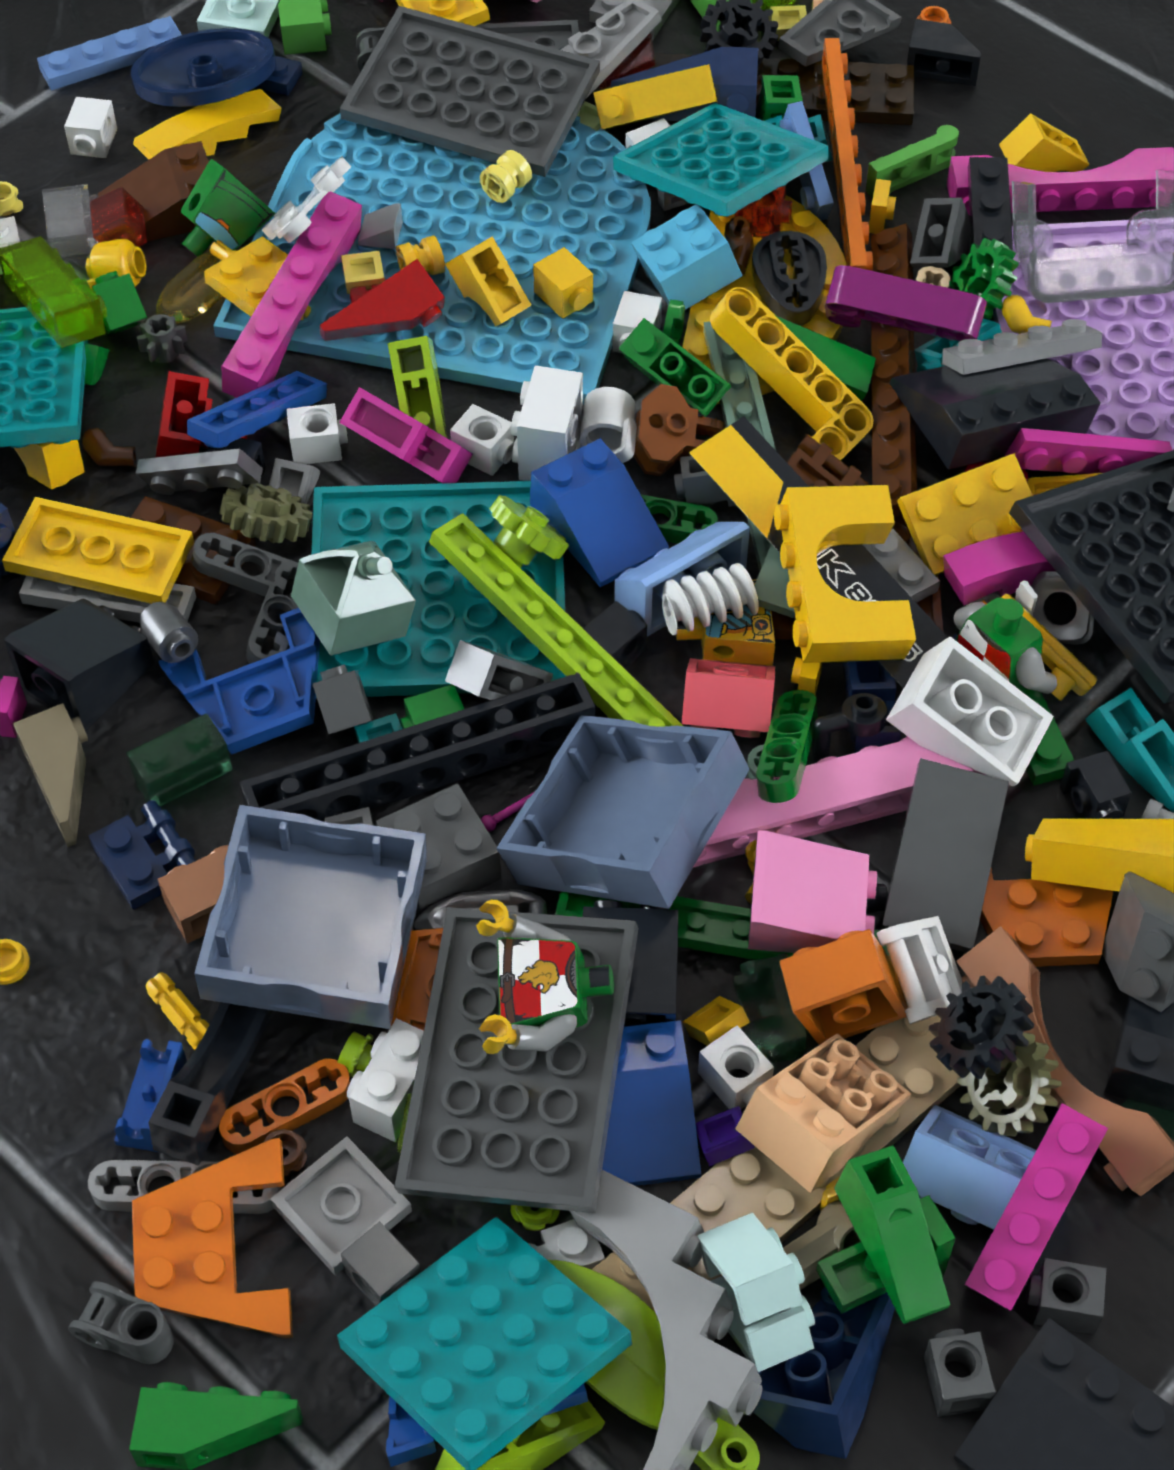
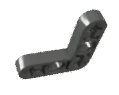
[191,532,298,664]

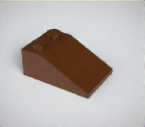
[98,141,209,245]

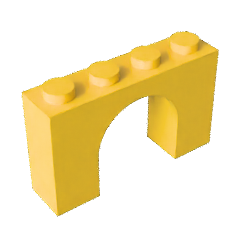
[774,485,916,663]

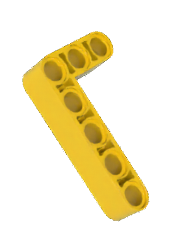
[710,287,874,461]

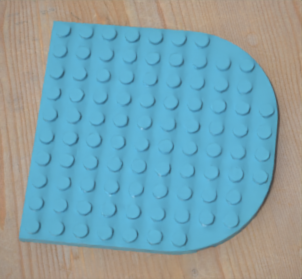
[213,113,651,405]

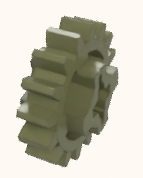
[220,483,312,543]
[957,1032,1061,1136]

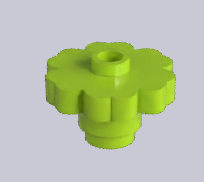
[489,495,569,568]

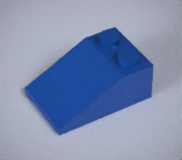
[530,438,669,587]
[602,1020,701,1186]

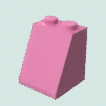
[748,830,877,953]

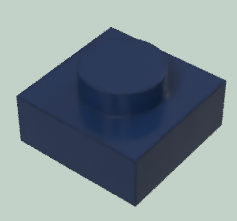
[256,56,303,96]

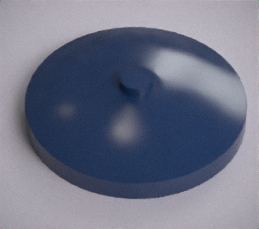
[131,28,277,107]

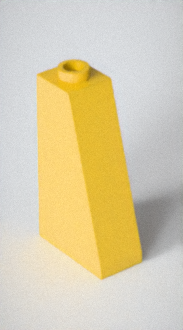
[1025,818,1174,893]

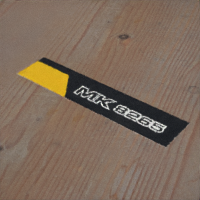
[689,416,948,689]

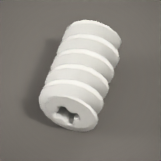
[662,563,759,635]

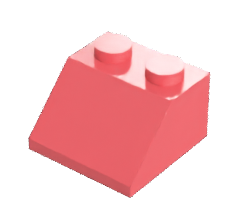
[681,658,775,738]

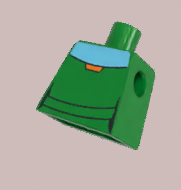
[181,159,275,258]

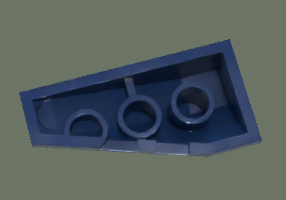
[611,47,758,121]
[753,1287,895,1459]

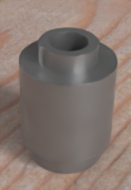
[140,602,198,663]

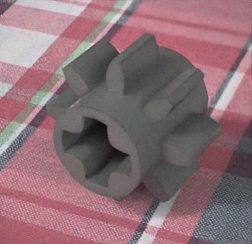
[137,314,188,363]

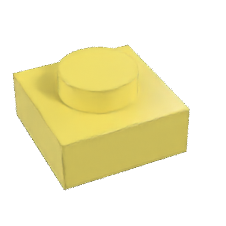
[770,5,807,41]
[341,251,385,294]

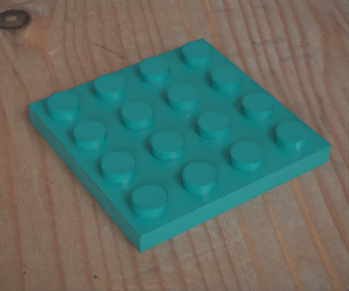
[613,103,828,217]
[337,1217,632,1470]

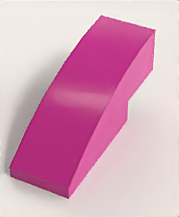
[339,387,473,483]
[943,531,1056,606]

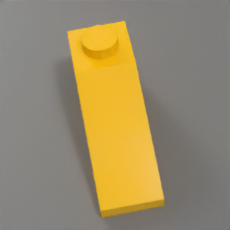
[593,64,718,129]

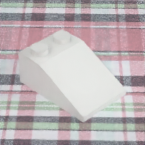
[886,637,1054,786]

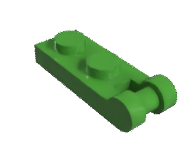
[865,125,959,199]

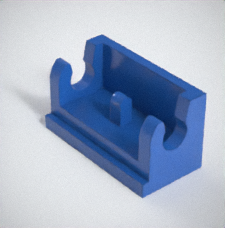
[114,1039,187,1153]

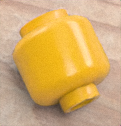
[86,238,147,287]

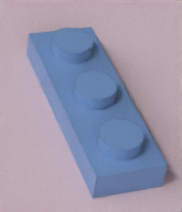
[780,101,834,220]

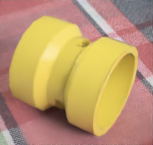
[480,150,532,203]

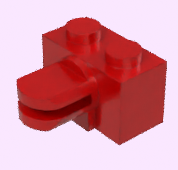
[155,371,247,458]

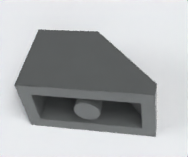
[910,198,971,268]
[445,640,553,700]

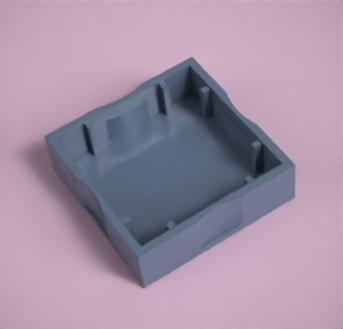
[496,715,749,909]
[194,805,427,1029]

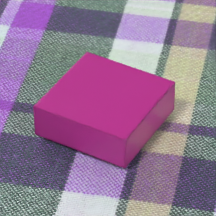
[0,676,27,738]

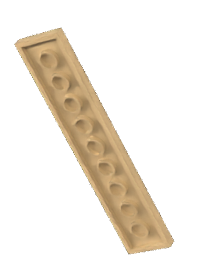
[592,1002,961,1313]

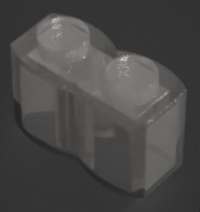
[42,184,104,262]

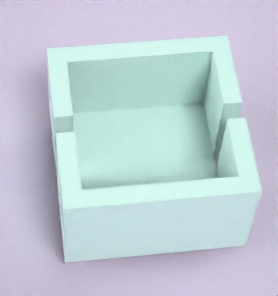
[697,1213,815,1372]

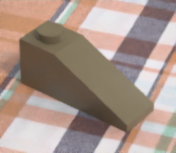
[13,703,88,847]

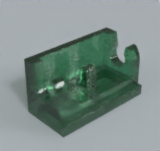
[733,953,807,1063]

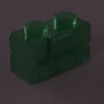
[126,713,233,806]

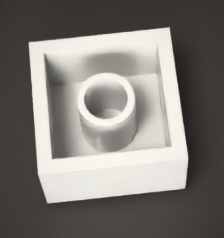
[511,365,583,481]

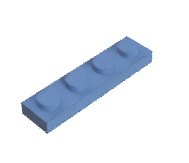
[37,16,182,91]

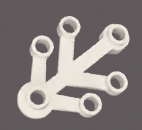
[262,156,351,243]

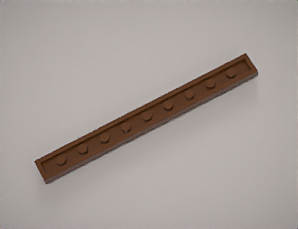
[871,223,917,517]

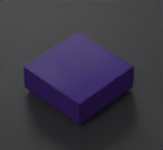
[695,1106,755,1166]

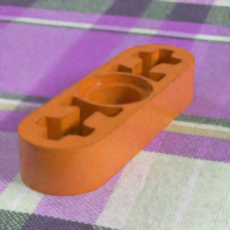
[219,1059,350,1154]

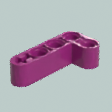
[825,265,987,341]

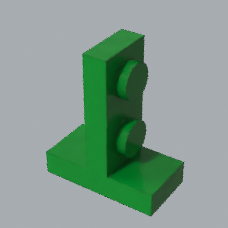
[816,1195,956,1314]

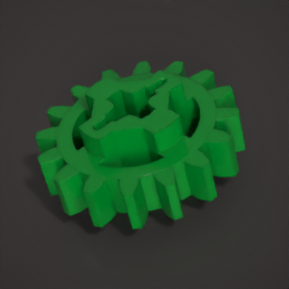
[949,238,1019,319]

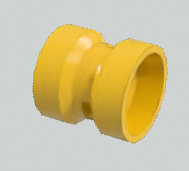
[396,235,445,276]

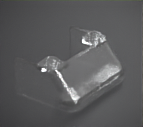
[1012,169,1174,303]

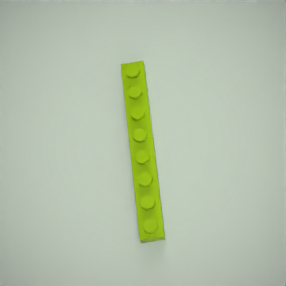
[429,513,683,727]

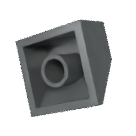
[1102,871,1174,1012]

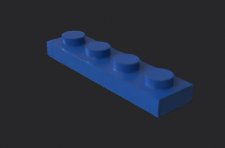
[187,371,327,448]

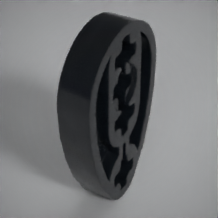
[751,231,827,325]

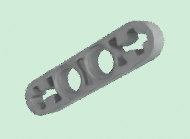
[88,1160,283,1214]

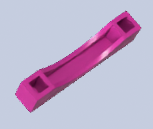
[946,147,1174,215]
[221,191,362,398]

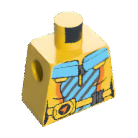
[676,579,775,666]

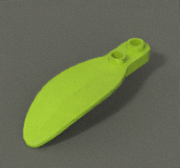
[548,1260,760,1470]

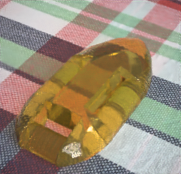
[155,251,223,324]

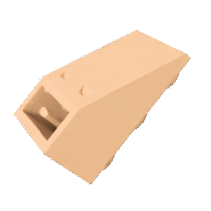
[735,1034,911,1193]

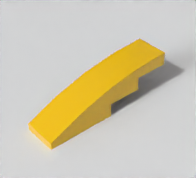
[133,89,282,159]

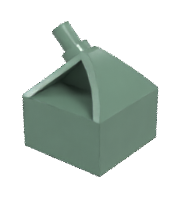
[291,541,416,655]

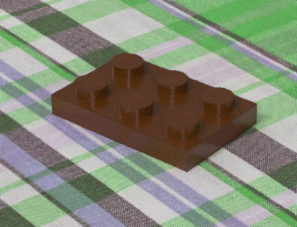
[130,496,256,605]

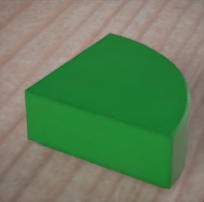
[663,299,685,344]
[84,343,109,385]

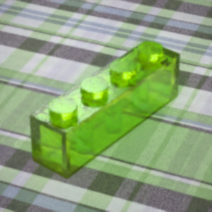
[0,236,107,348]

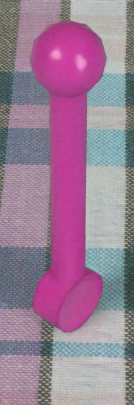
[480,781,543,832]

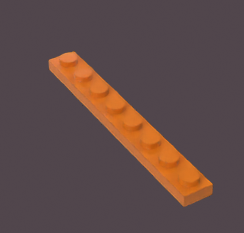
[821,38,873,271]

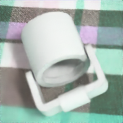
[575,387,637,463]

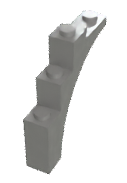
[570,1170,763,1470]

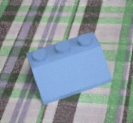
[614,522,750,637]
[903,1105,1036,1230]

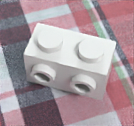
[347,1018,424,1142]

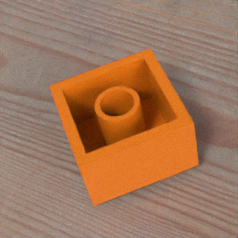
[779,929,908,1045]

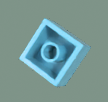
[631,204,743,310]

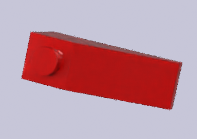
[320,259,445,341]

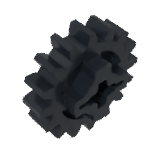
[700,0,779,67]
[929,975,1034,1079]

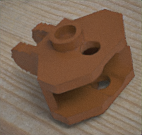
[633,384,725,476]

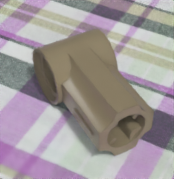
[783,1200,861,1291]

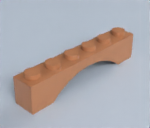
[956,926,1174,1196]

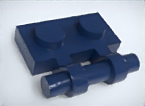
[88,800,196,910]

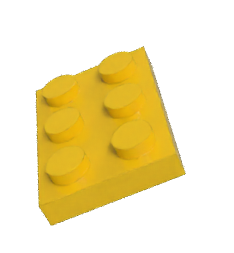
[897,453,1033,576]

